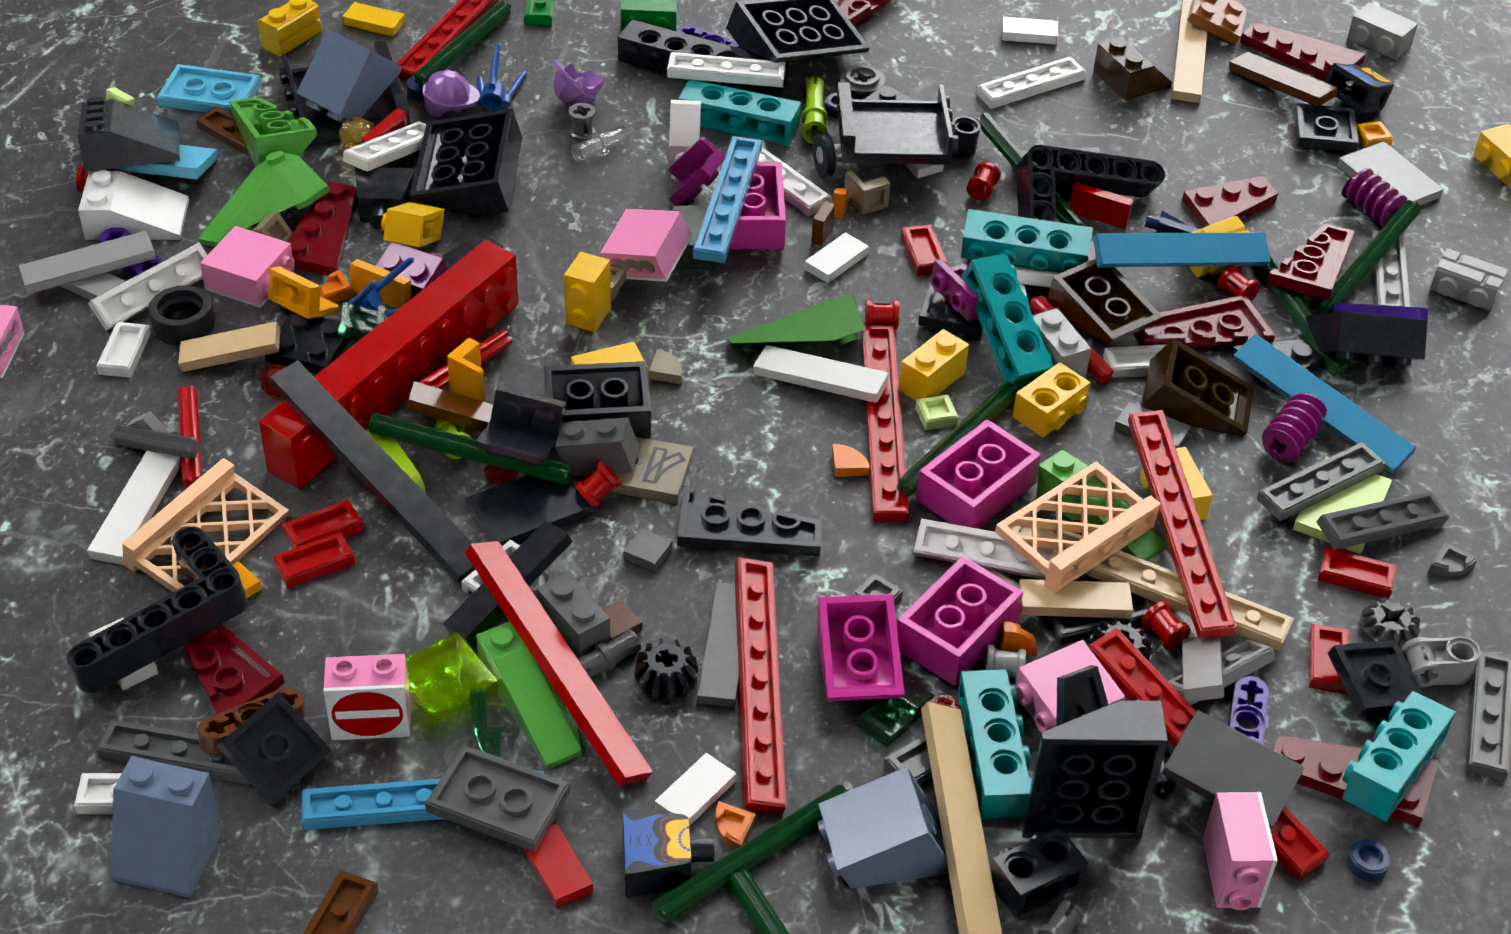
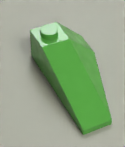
[229,97,317,166]
[198,151,330,247]
[727,292,865,345]
[1036,450,1165,561]
[476,621,582,770]

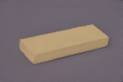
[178,321,281,372]
[1019,579,1133,619]

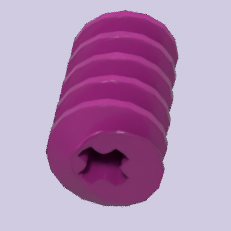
[1341,168,1407,228]
[1262,392,1327,463]

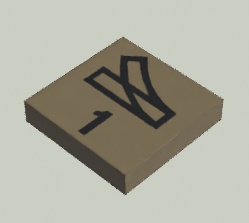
[609,437,694,505]

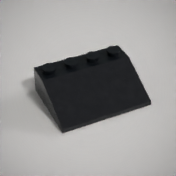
[726,0,870,63]
[78,97,180,172]
[409,109,523,216]
[1022,700,1168,839]

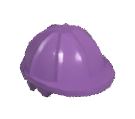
[552,59,604,106]
[423,69,480,117]

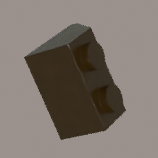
[1093,36,1172,101]

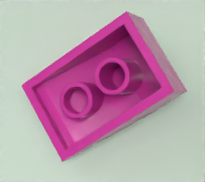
[816,594,905,701]

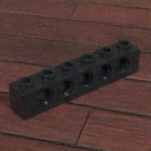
[618,20,789,97]

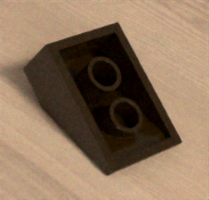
[1047,258,1163,344]
[1141,338,1254,437]

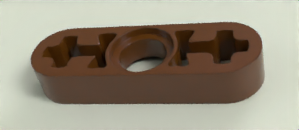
[198,688,305,754]

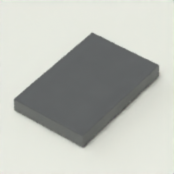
[1161,710,1305,831]
[425,745,571,852]

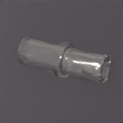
[571,125,629,163]

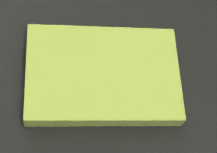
[1293,456,1392,554]

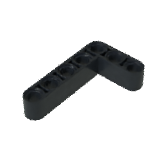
[1016,144,1165,222]
[66,527,248,693]

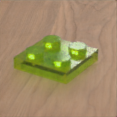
[406,632,498,724]

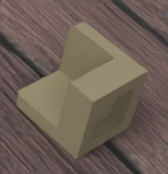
[844,170,890,215]

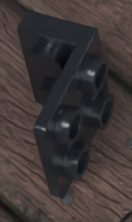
[475,385,566,465]

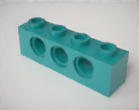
[678,79,801,146]
[960,209,1093,273]
[961,253,1054,387]
[957,669,1033,819]
[1342,691,1456,822]

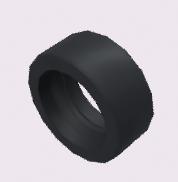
[148,285,215,345]

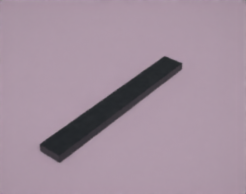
[269,360,475,582]

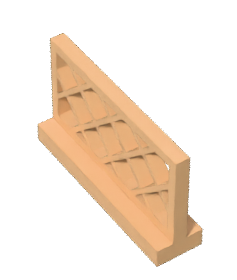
[122,458,289,592]
[995,461,1161,593]

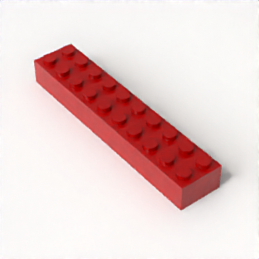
[259,240,519,489]

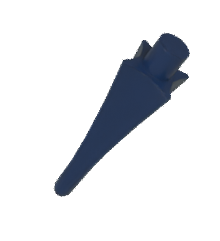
[1144,210,1199,233]

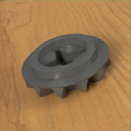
[840,65,885,97]
[1360,597,1421,647]

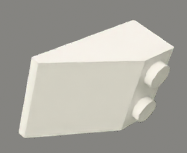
[78,170,189,240]

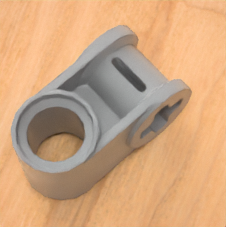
[1401,636,1481,687]

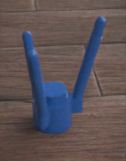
[477,44,527,111]
[348,257,414,324]

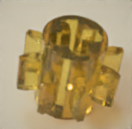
[339,116,374,150]

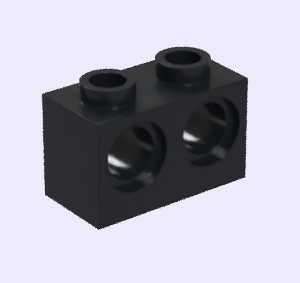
[990,827,1088,918]

